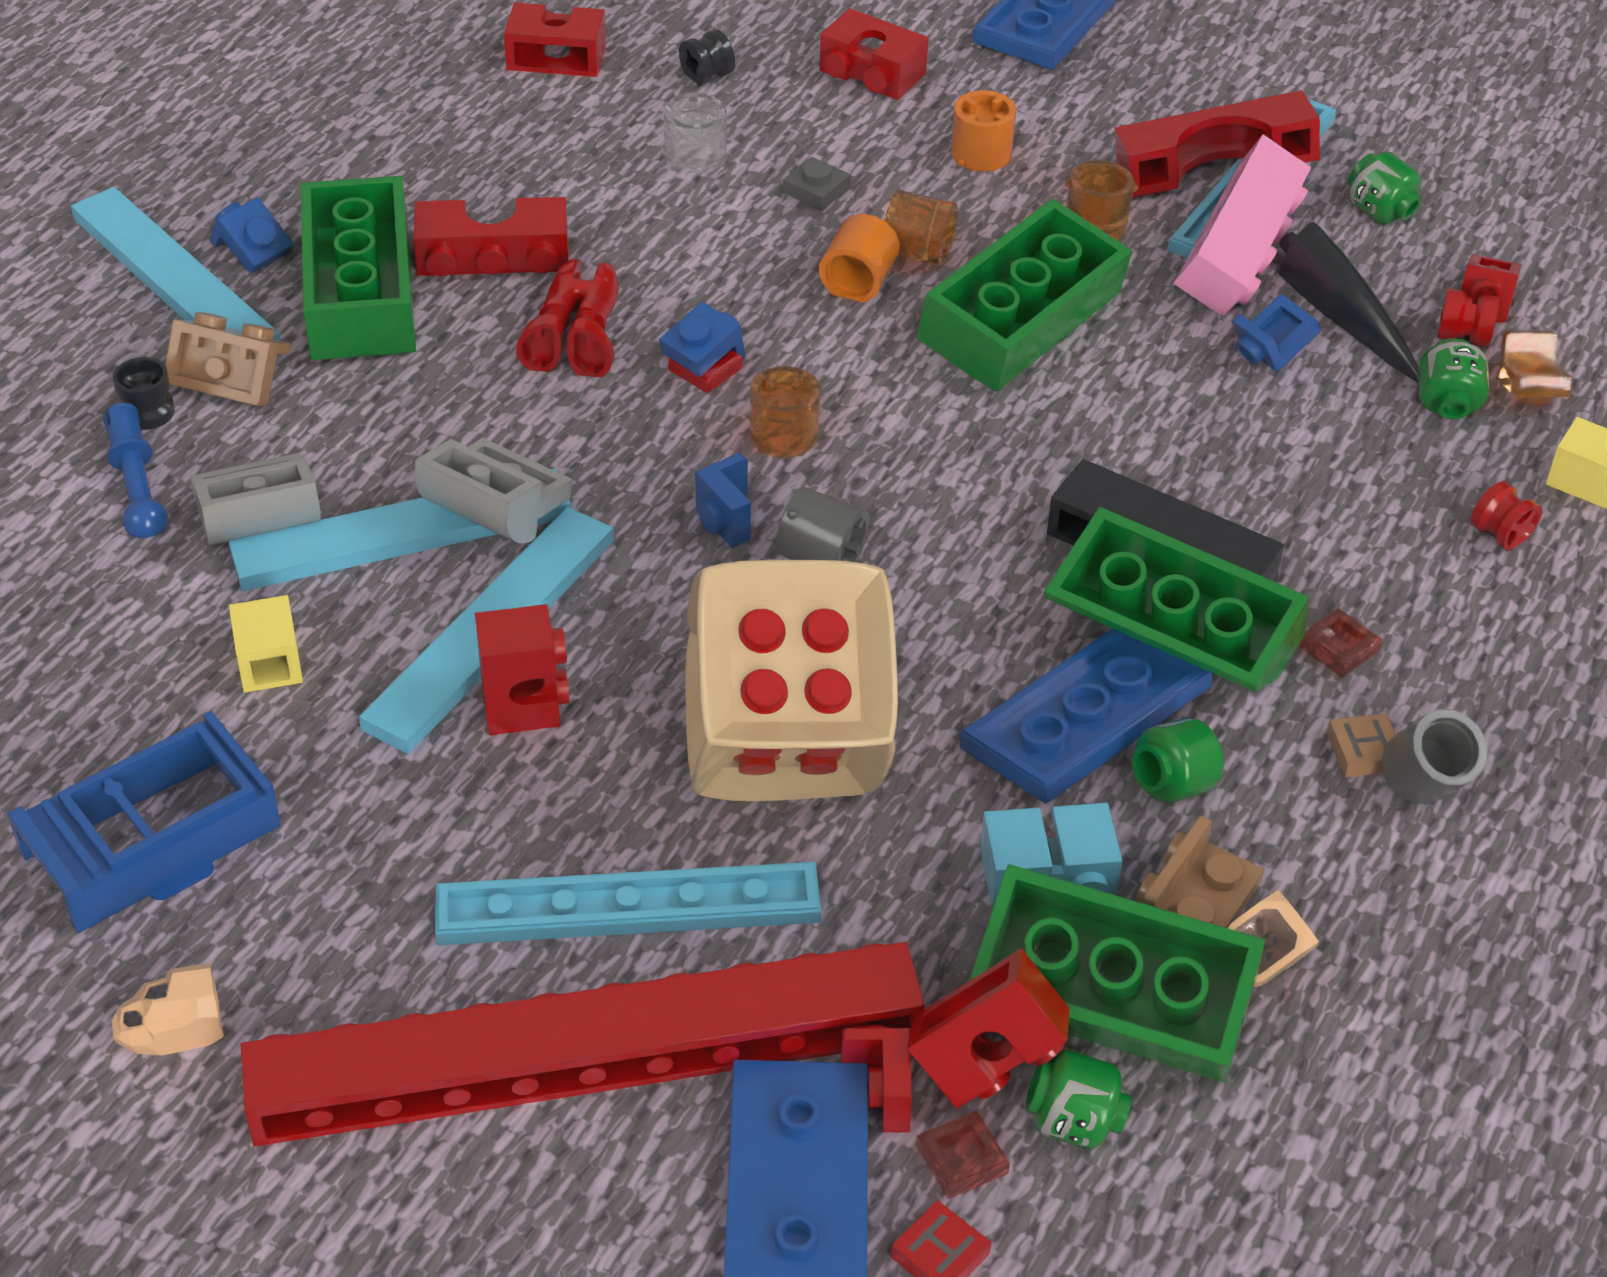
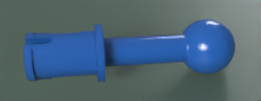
[103,403,169,538]

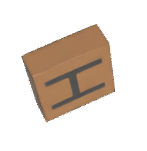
[1326,713,1395,777]

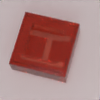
[1299,608,1383,678]
[916,1110,1010,1199]

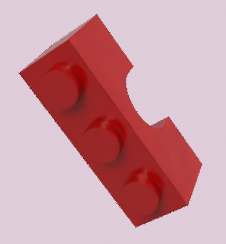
[413,197,569,276]

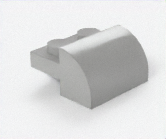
[415,438,573,544]
[190,453,321,546]

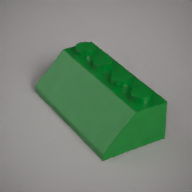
[1044,507,1309,692]

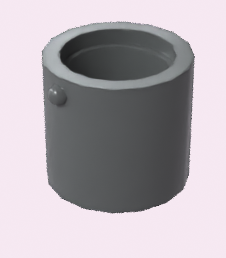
[776,487,870,562]
[1382,709,1488,804]

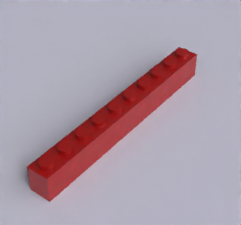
[240,941,925,1147]

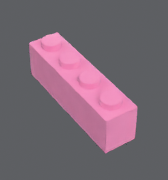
[1173,135,1311,315]

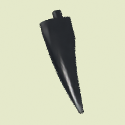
[1279,222,1419,383]

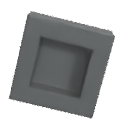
[783,157,851,211]

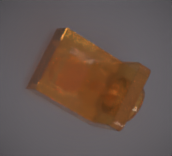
[1499,330,1572,405]

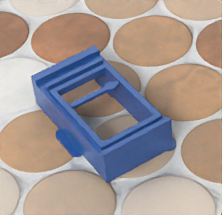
[7,711,281,933]

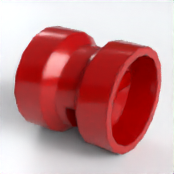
[1437,288,1500,348]

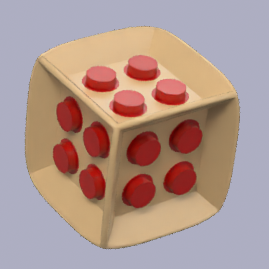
[685,560,898,801]

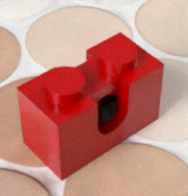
[504,2,606,77]
[819,8,929,100]
[474,604,570,736]
[907,948,1070,1109]

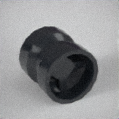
[113,357,175,430]

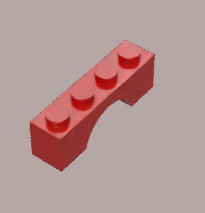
[1114,90,1320,198]

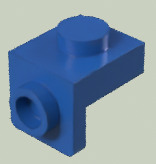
[209,197,294,274]
[1231,294,1321,371]
[659,301,746,377]
[695,453,751,548]

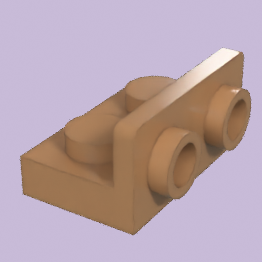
[165,312,291,406]
[1135,815,1265,928]

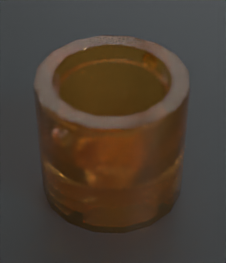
[1065,160,1138,241]
[884,190,958,267]
[750,366,820,458]

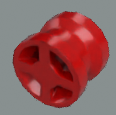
[1470,481,1543,551]

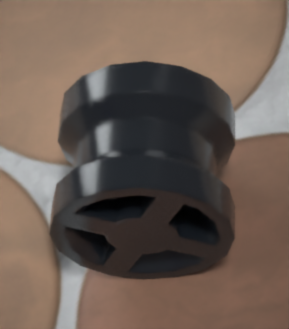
[679,29,735,86]

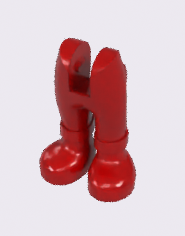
[516,259,619,378]

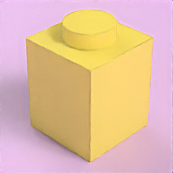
[1546,417,1607,509]
[229,595,303,693]

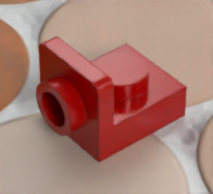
[1461,253,1522,323]
[841,1025,912,1133]

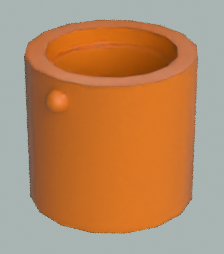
[951,90,1016,172]
[819,214,900,302]

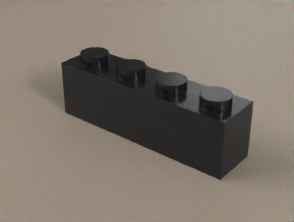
[1047,459,1284,582]

